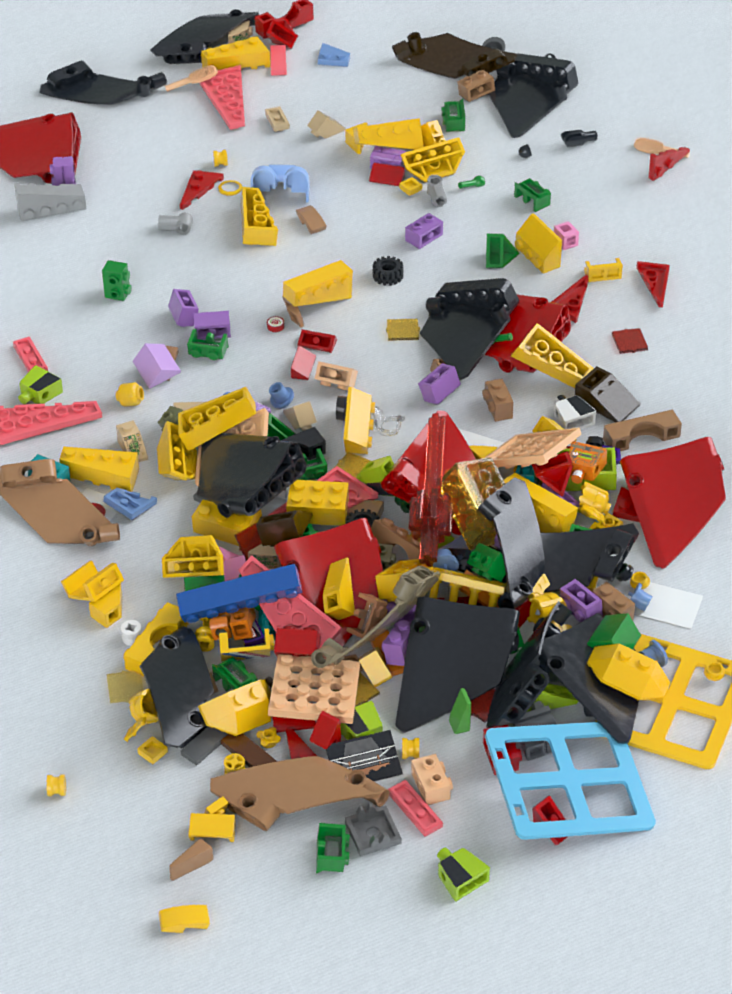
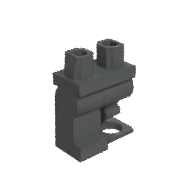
[513,701,556,761]

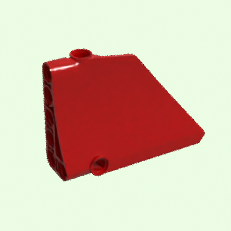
[0,112,81,184]
[485,294,571,373]
[381,410,485,535]
[620,437,726,568]
[274,518,383,658]

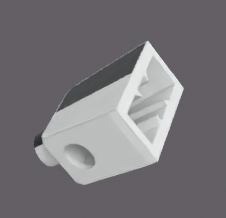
[554,395,596,430]

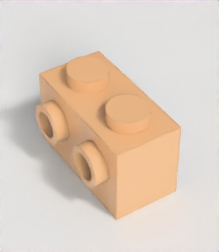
[314,361,358,391]
[411,754,453,805]

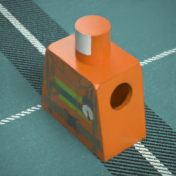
[569,441,607,484]

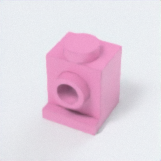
[554,221,579,250]

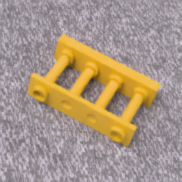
[428,566,507,607]

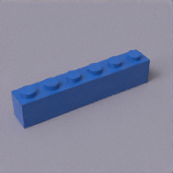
[176,564,303,623]

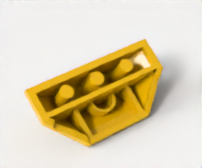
[400,137,465,183]
[157,421,197,481]
[162,535,224,578]
[587,643,670,700]
[198,679,272,736]

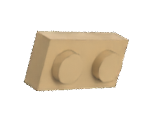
[265,106,289,132]

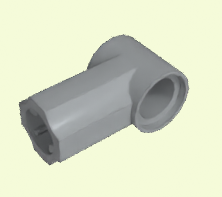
[427,175,447,207]
[158,213,193,235]

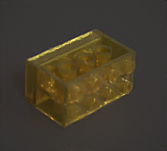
[437,457,505,550]

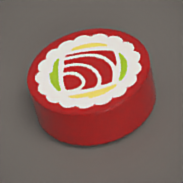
[267,316,284,332]

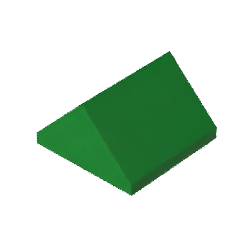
[587,613,641,650]

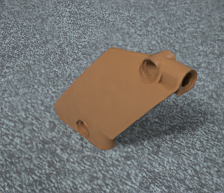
[0,459,120,546]
[210,756,390,831]

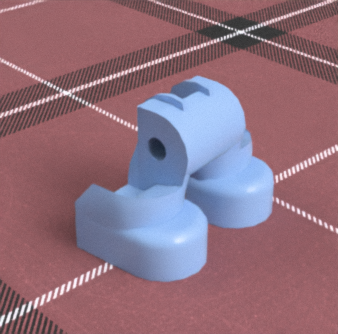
[251,164,310,202]

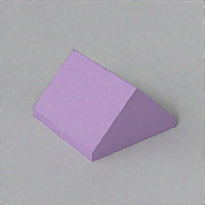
[133,343,181,389]

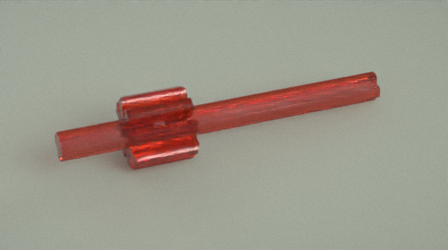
[408,413,453,567]

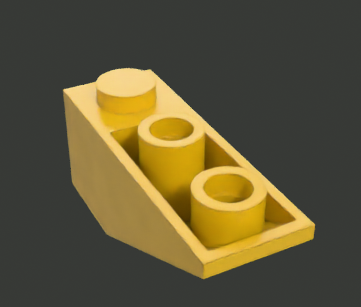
[323,558,355,620]

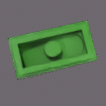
[449,688,471,734]

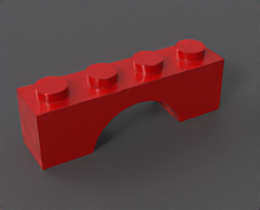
[255,0,314,39]

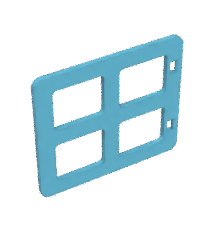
[485,722,656,840]

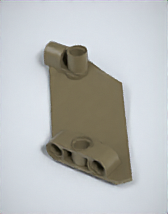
[311,566,440,668]

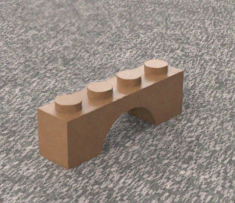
[603,409,682,451]
[371,518,437,560]

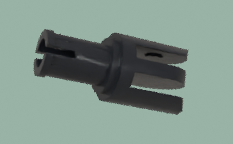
[561,129,598,147]

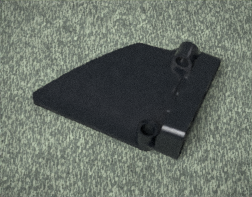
[488,53,578,138]
[420,278,519,380]
[197,433,307,518]
[395,597,520,733]
[536,613,639,743]

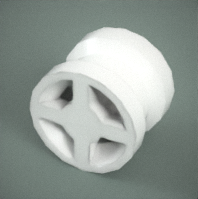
[121,620,141,646]

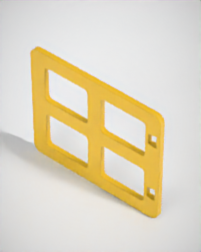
[595,634,732,769]

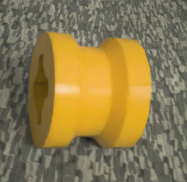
[213,149,228,167]
[195,626,215,652]
[402,738,420,759]
[224,753,245,774]
[46,774,66,797]

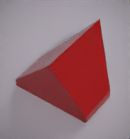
[266,17,298,49]
[532,452,573,497]

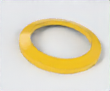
[218,180,242,196]

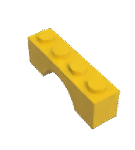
[123,602,189,676]

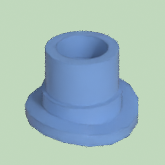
[269,382,294,409]
[431,549,459,572]
[628,583,653,611]
[639,640,668,667]

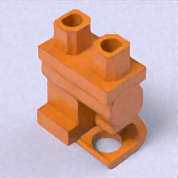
[209,607,256,641]

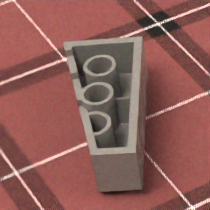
[14,183,87,221]

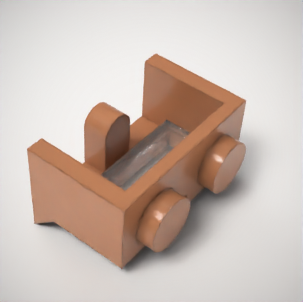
[346,593,388,641]

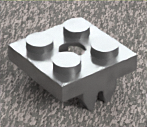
[345,803,402,856]

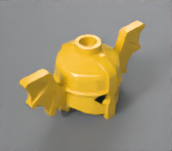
[577,481,611,524]
[527,574,572,633]
[124,689,158,742]

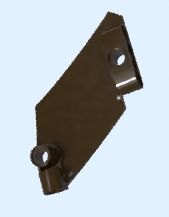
[392,32,517,78]

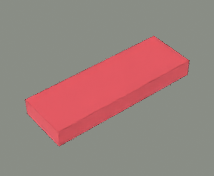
[270,45,287,76]
[13,336,48,372]
[388,780,443,837]

